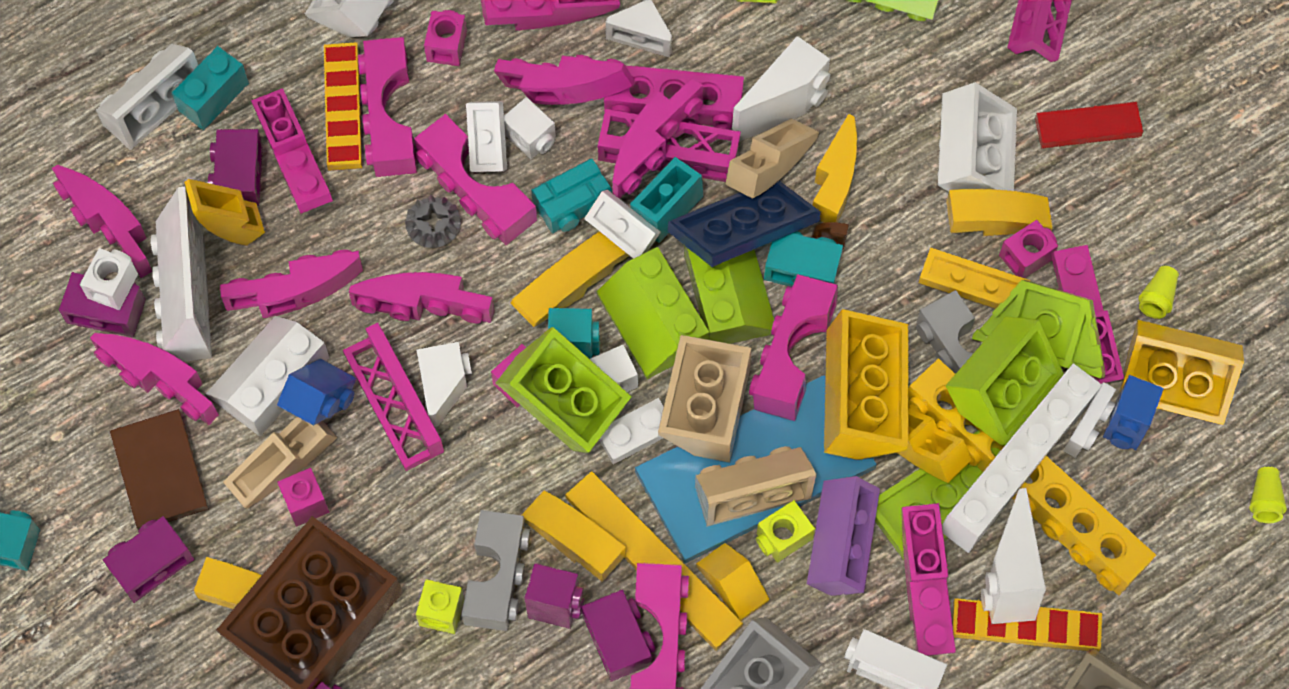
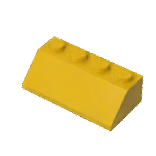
[824,309,908,460]

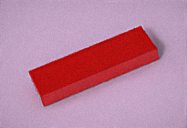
[1035,102,1143,148]

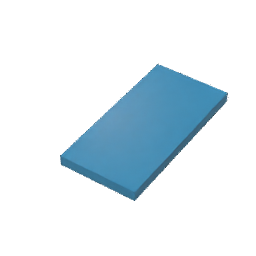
[635,375,877,564]

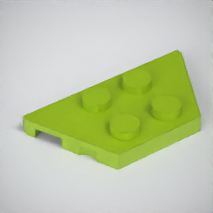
[972,280,1106,378]

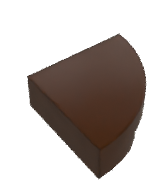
[811,222,849,249]

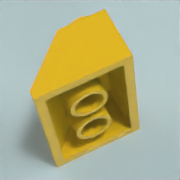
[1119,319,1244,425]

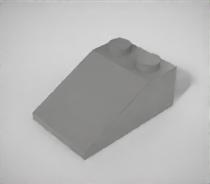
[701,617,822,689]

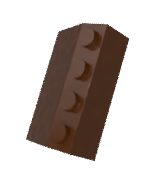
[216,516,403,689]

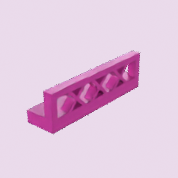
[1007,0,1072,62]
[598,109,741,182]
[342,322,444,471]

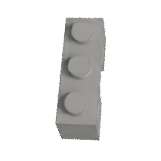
[916,290,975,374]
[462,510,531,631]

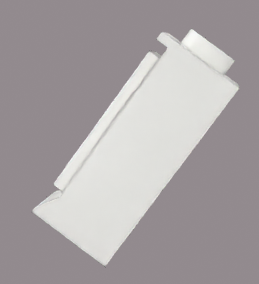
[844,629,947,689]

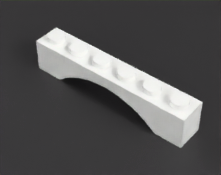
[942,363,1102,553]

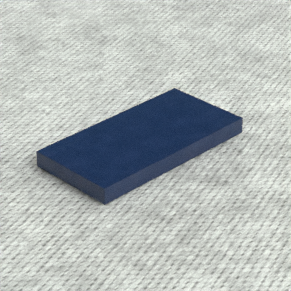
[668,180,821,267]

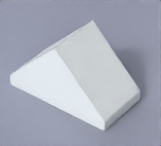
[606,0,672,57]

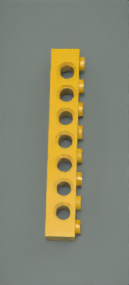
[908,358,1156,596]

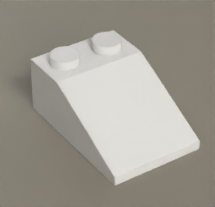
[732,36,830,142]
[981,488,1046,624]

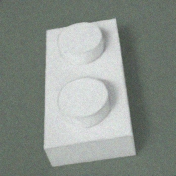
[466,101,507,172]
[584,190,661,259]
[1063,382,1116,458]
[599,398,664,464]

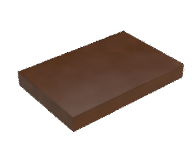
[110,409,209,531]

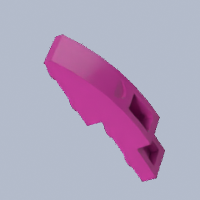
[481,0,620,31]
[494,55,635,105]
[612,77,703,199]
[251,88,333,214]
[52,165,153,279]
[1051,245,1124,384]
[220,249,363,318]
[349,272,494,324]
[90,333,219,425]
[901,503,956,656]

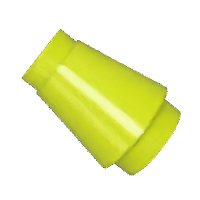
[1139,266,1179,319]
[1249,467,1287,523]

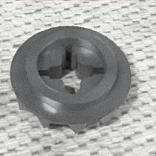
[405,194,461,248]

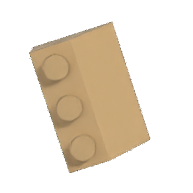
[658,335,751,462]
[695,446,816,526]

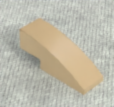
[725,118,819,198]
[223,417,337,509]

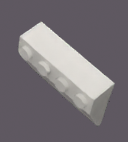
[151,187,212,362]

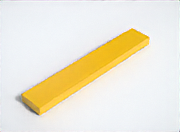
[565,471,743,651]

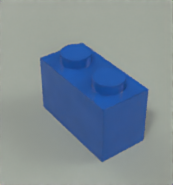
[277,358,357,426]
[1103,375,1164,450]

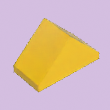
[696,543,769,621]

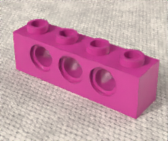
[604,65,744,129]

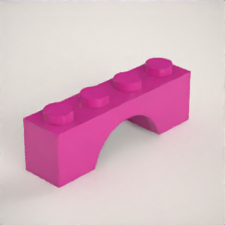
[358,37,417,177]
[414,114,537,245]
[749,274,838,421]
[630,563,689,689]

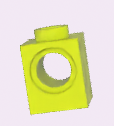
[755,500,815,563]
[416,579,465,634]

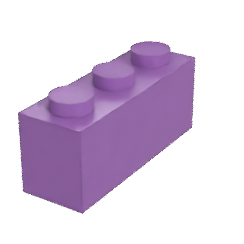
[807,476,880,596]

